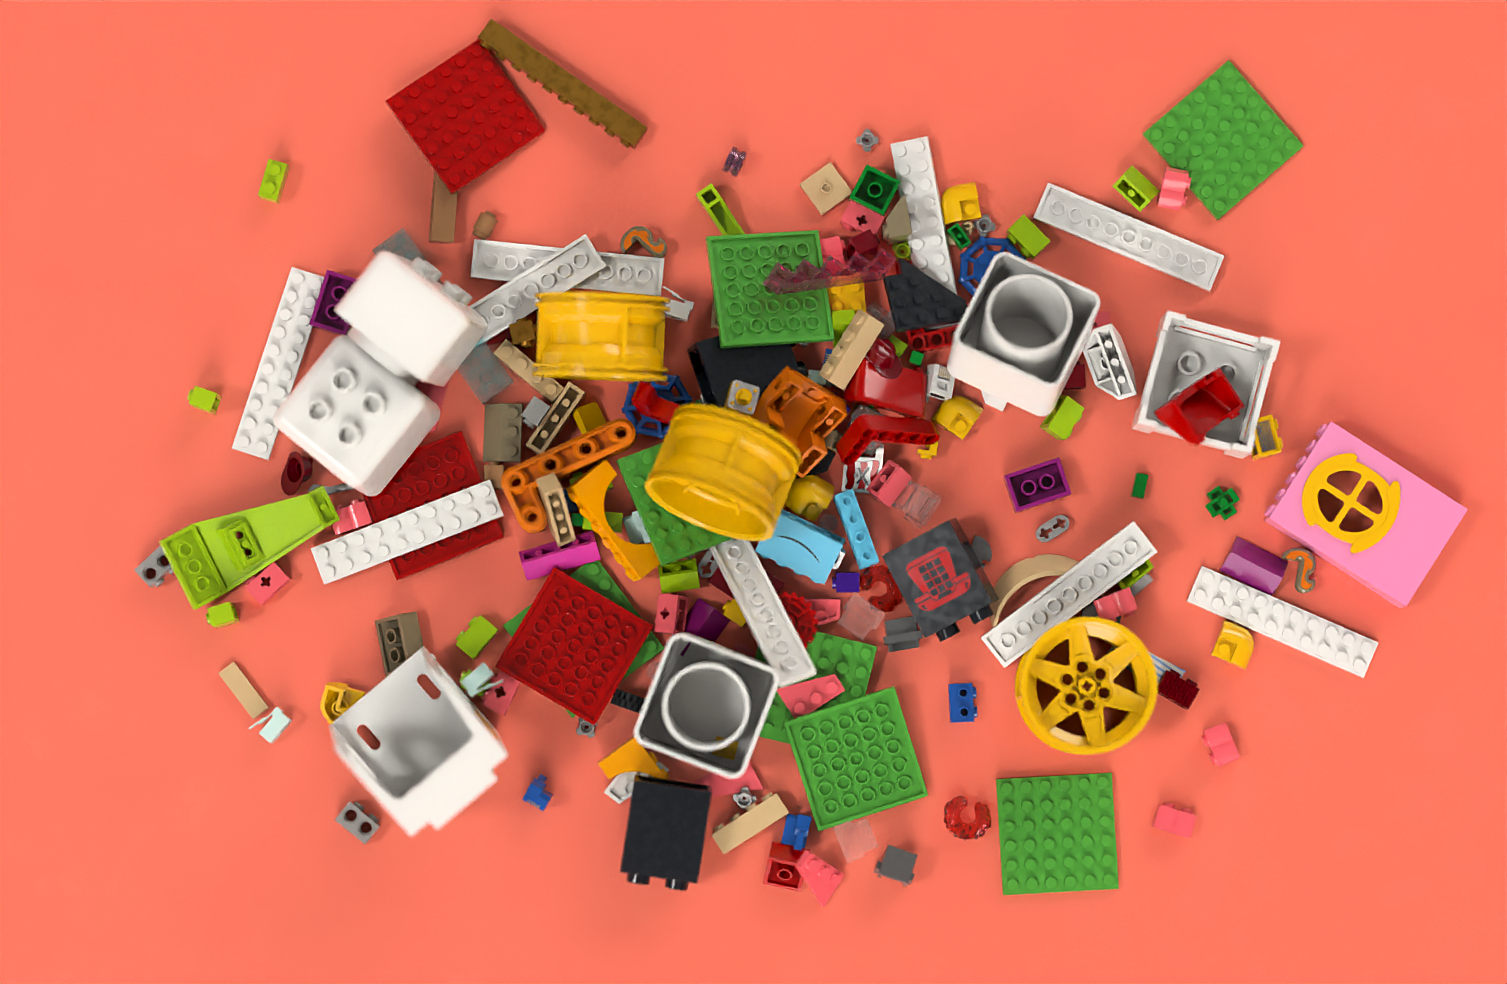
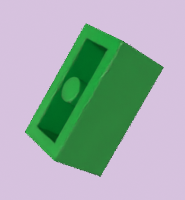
[947,223,971,251]
[909,350,924,366]
[1130,473,1149,499]
[571,513,584,528]

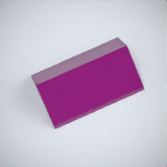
[1220,536,1288,596]
[666,598,730,657]

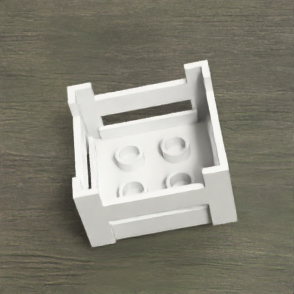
[1131,311,1280,459]

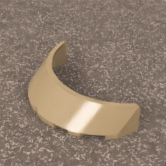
[989,554,1105,627]

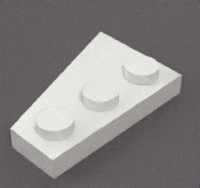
[604,753,669,804]

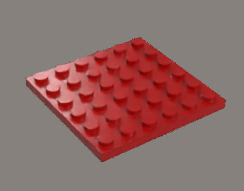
[385,39,545,195]
[362,431,504,581]
[495,567,653,726]

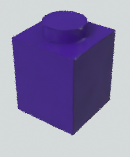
[832,573,859,593]

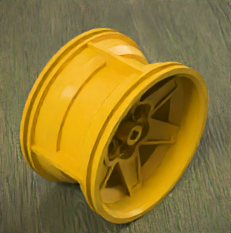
[532,292,671,382]
[645,404,802,541]
[1015,617,1158,755]

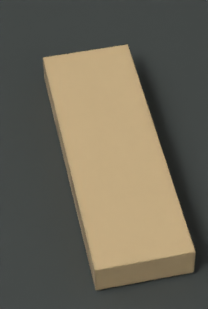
[218,662,269,719]

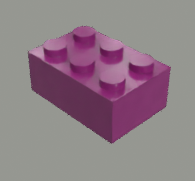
[309,270,357,336]
[1003,457,1071,513]

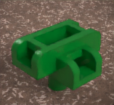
[1205,486,1240,521]

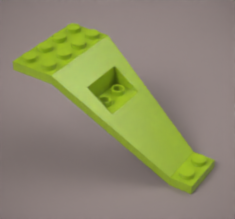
[159,485,340,610]

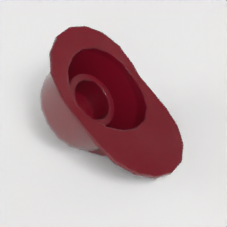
[865,338,902,379]
[281,451,313,496]

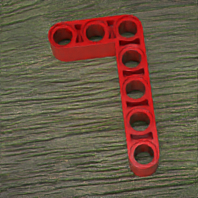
[895,259,957,353]
[631,381,681,425]
[836,414,939,465]

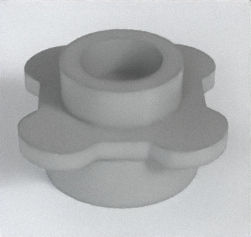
[856,129,879,152]
[973,214,996,237]
[576,718,597,738]
[733,787,756,809]

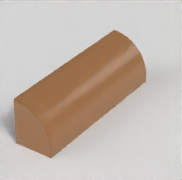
[428,171,458,244]

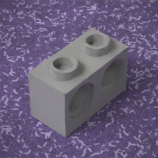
[521,396,551,429]
[134,545,174,588]
[335,801,381,844]

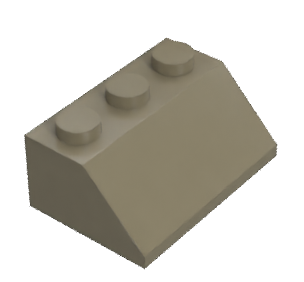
[881,196,912,245]
[483,403,523,463]
[375,612,423,677]

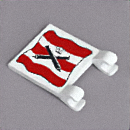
[842,444,884,493]

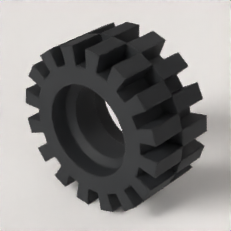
[611,689,646,714]

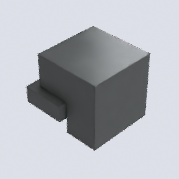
[883,616,923,652]
[874,845,918,887]

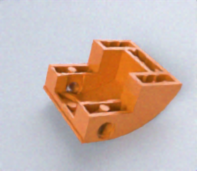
[750,366,848,478]

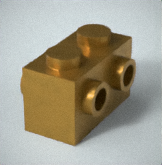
[509,318,538,349]

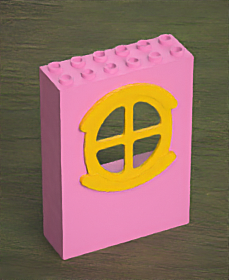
[1264,422,1468,608]

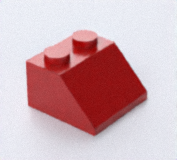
[763,841,810,892]

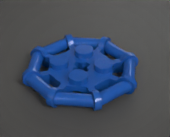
[958,236,1027,296]
[621,373,693,439]

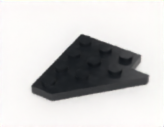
[883,258,968,333]

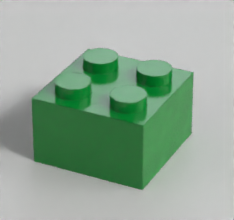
[849,164,901,216]

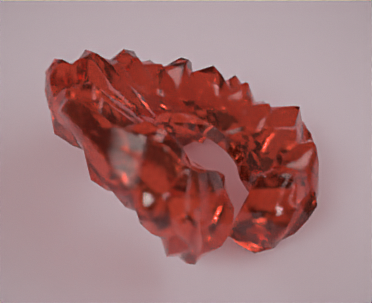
[859,565,903,612]
[944,796,991,841]

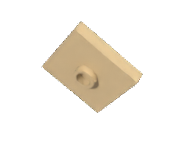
[799,162,852,215]

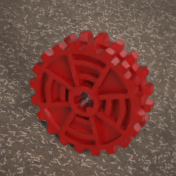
[777,592,818,649]

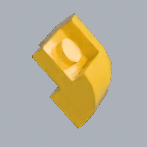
[940,182,981,226]
[931,396,984,440]
[784,474,834,522]
[1211,620,1254,670]
[320,682,365,724]

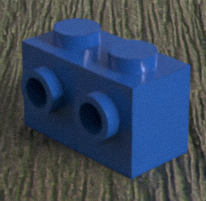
[948,683,977,723]

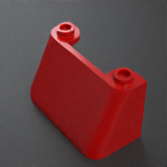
[843,357,927,419]
[1154,367,1245,446]

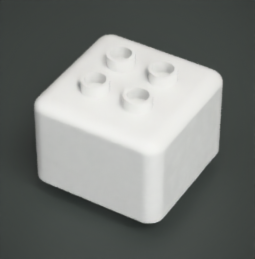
[334,251,488,387]
[947,252,1100,416]
[274,335,440,496]
[634,632,779,778]

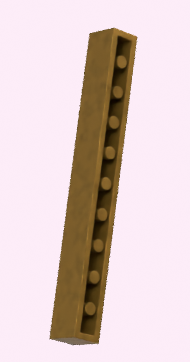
[478,19,647,148]

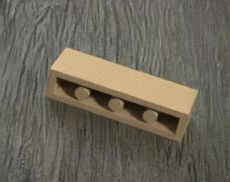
[818,309,884,390]
[494,339,564,405]
[526,382,586,455]
[536,472,576,547]
[712,792,789,854]

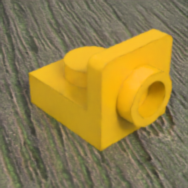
[917,433,939,460]

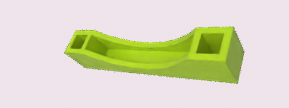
[696,183,745,235]

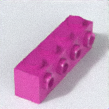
[519,530,601,581]

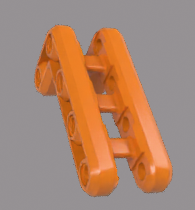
[501,418,637,534]

